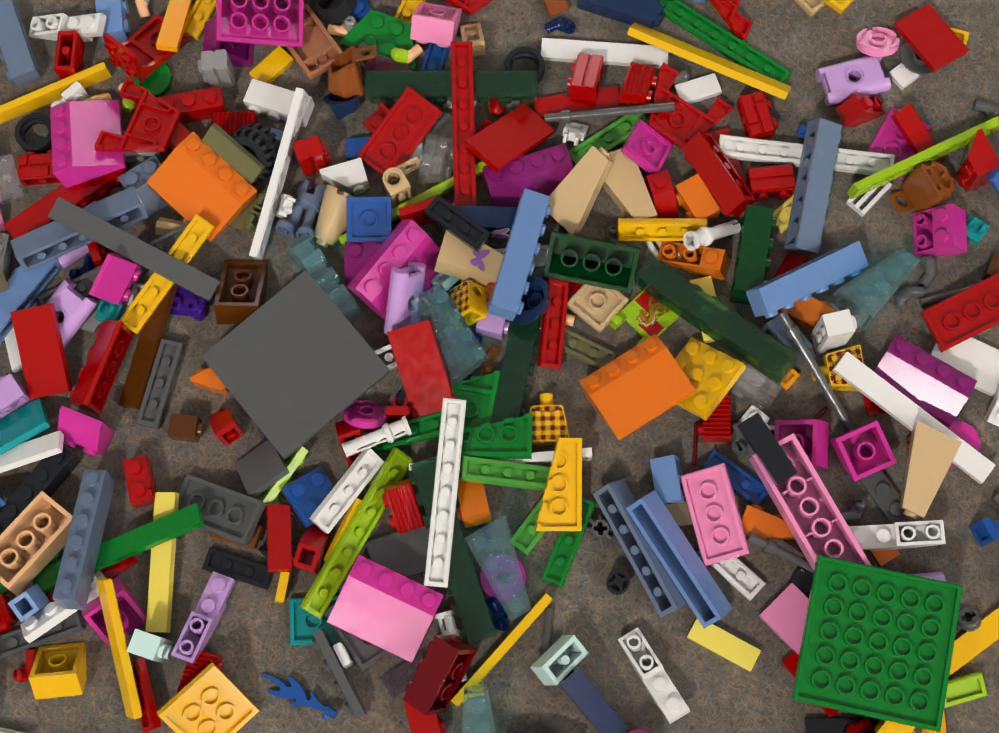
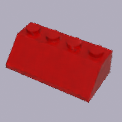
[70,320,134,415]

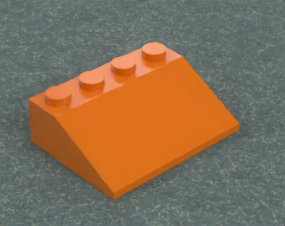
[146,132,257,243]
[579,334,696,440]

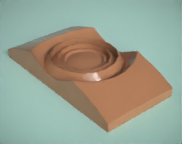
[285,3,342,80]

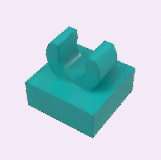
[966,214,990,245]
[94,299,125,322]

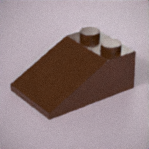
[213,260,268,325]

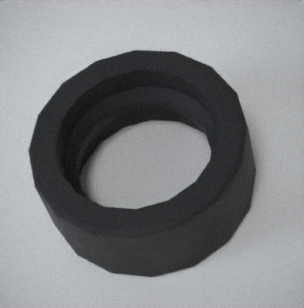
[314,0,356,24]
[504,46,545,90]
[14,113,52,154]

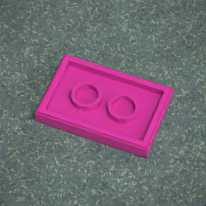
[867,106,931,181]

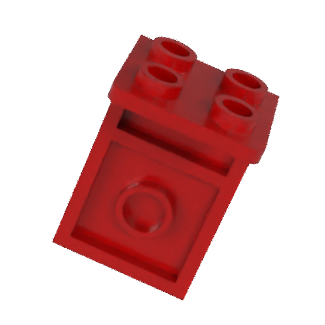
[103,13,189,83]

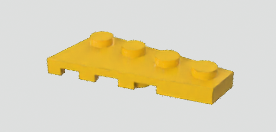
[534,438,582,531]

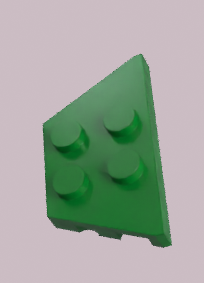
[340,10,417,70]
[452,370,501,428]

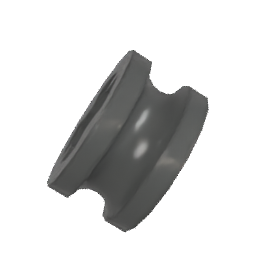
[958,607,981,632]

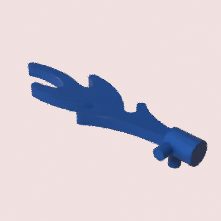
[261,674,338,720]

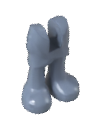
[275,179,327,243]

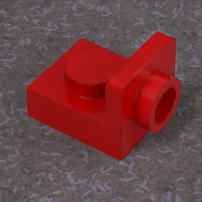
[363,102,391,134]
[87,241,115,267]

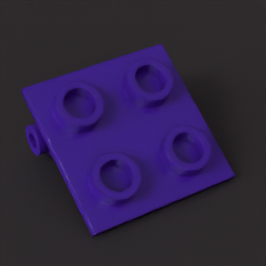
[170,275,213,321]

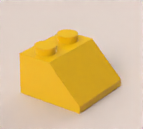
[29,642,87,699]

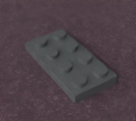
[178,474,266,546]

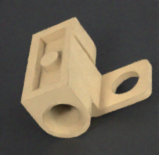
[382,157,420,208]

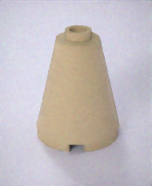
[314,184,353,248]

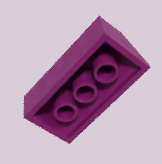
[482,143,573,207]
[874,335,977,427]

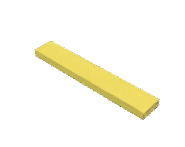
[146,492,179,633]

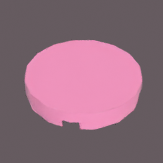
[855,27,900,57]

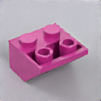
[912,203,967,256]

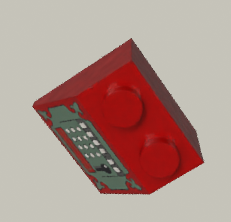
[956,129,999,192]

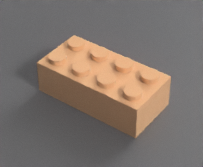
[0,491,73,596]

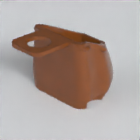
[328,45,377,98]
[889,161,956,213]

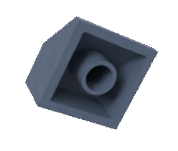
[117,154,169,220]

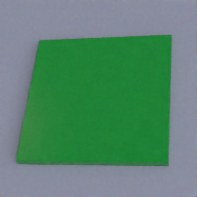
[791,555,963,732]

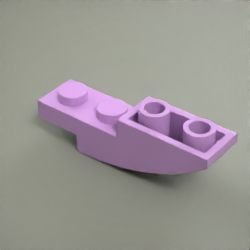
[171,571,235,664]

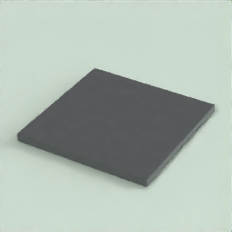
[202,270,391,460]

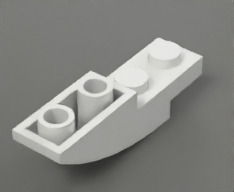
[28,13,106,42]
[849,520,946,551]
[618,627,690,724]

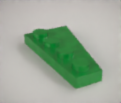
[461,413,532,459]

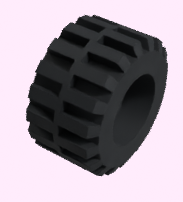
[230,123,280,183]

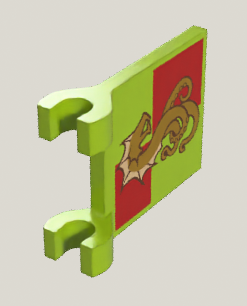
[609,283,683,345]

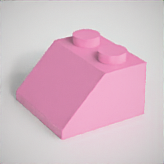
[410,2,462,48]

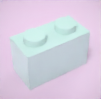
[126,629,174,663]
[530,635,588,685]

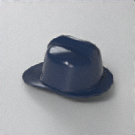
[323,80,367,119]
[513,277,551,325]

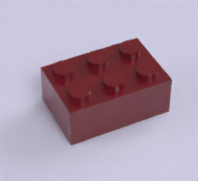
[403,635,478,715]

